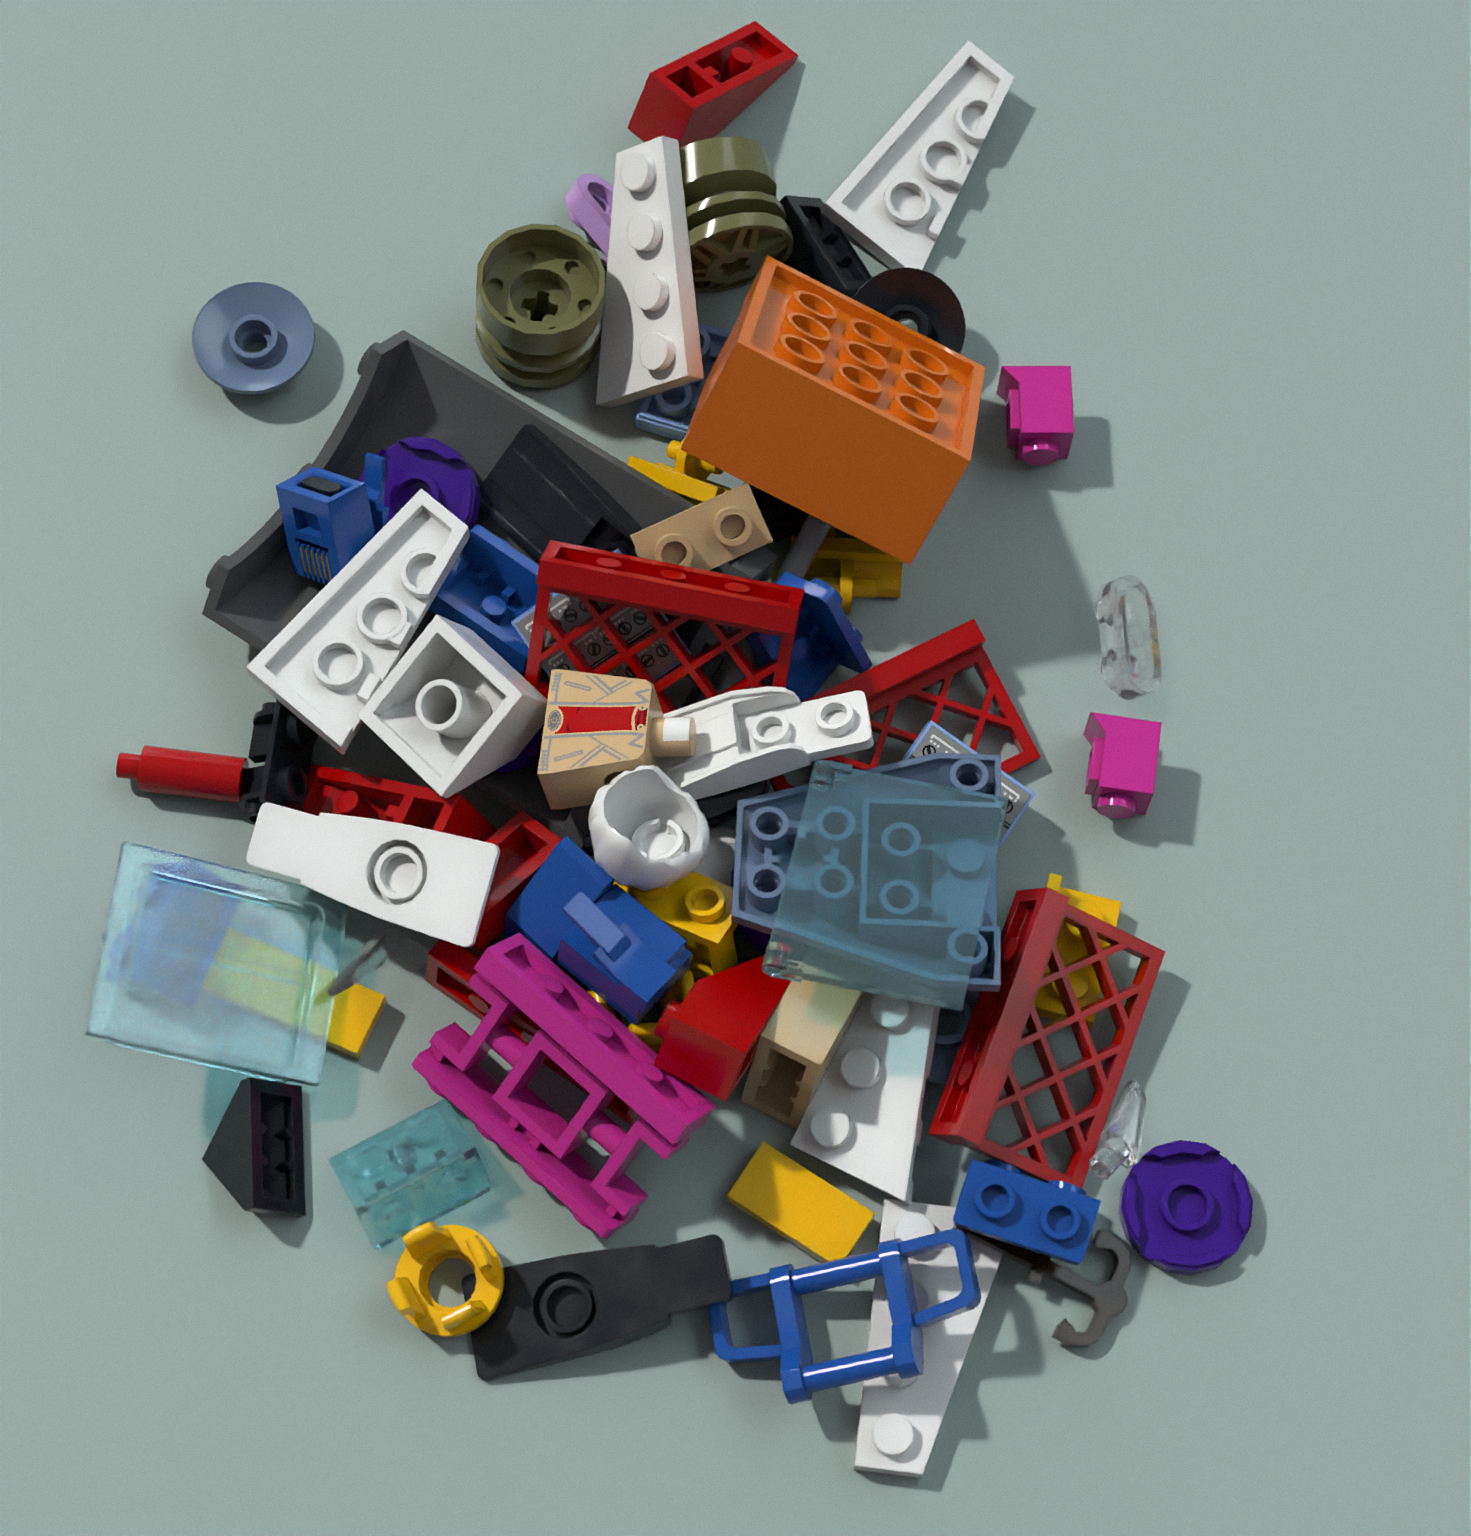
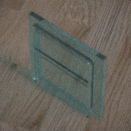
[86,841,349,1087]

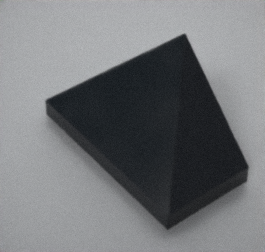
[779,195,872,297]
[202,1077,306,1218]

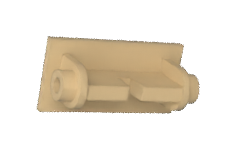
[630,483,773,571]

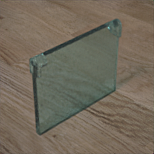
[761,760,1008,1011]

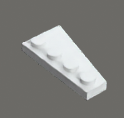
[821,40,1014,270]
[596,136,704,408]
[246,488,470,755]
[853,1198,1003,1478]

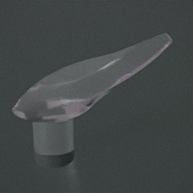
[328,925,431,997]

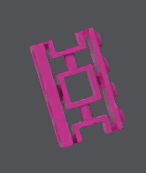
[412,933,716,1239]

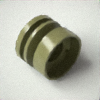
[679,136,793,293]
[476,224,605,388]

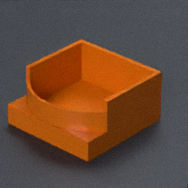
[681,255,986,565]

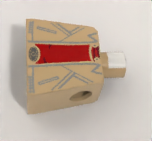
[537,669,697,810]

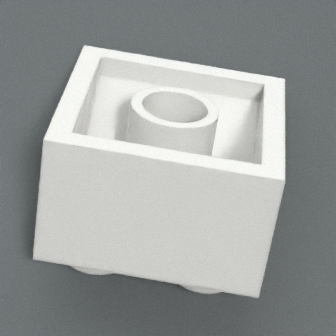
[357,614,547,798]

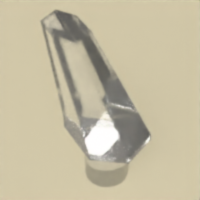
[1088,1079,1146,1180]

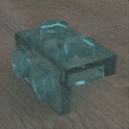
[328,1099,492,1249]

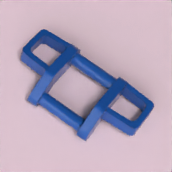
[707,1228,981,1405]

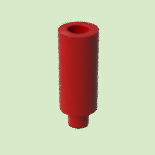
[116,745,249,804]

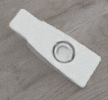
[659,686,874,800]
[246,802,500,947]

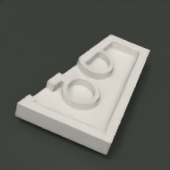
[790,971,941,1205]

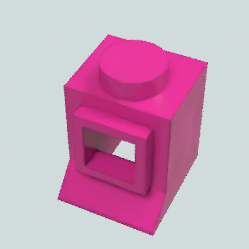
[996,366,1074,465]
[1083,712,1162,819]

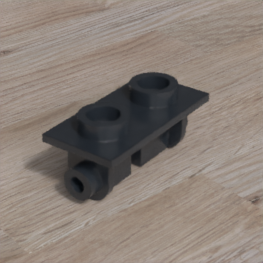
[238,699,318,825]

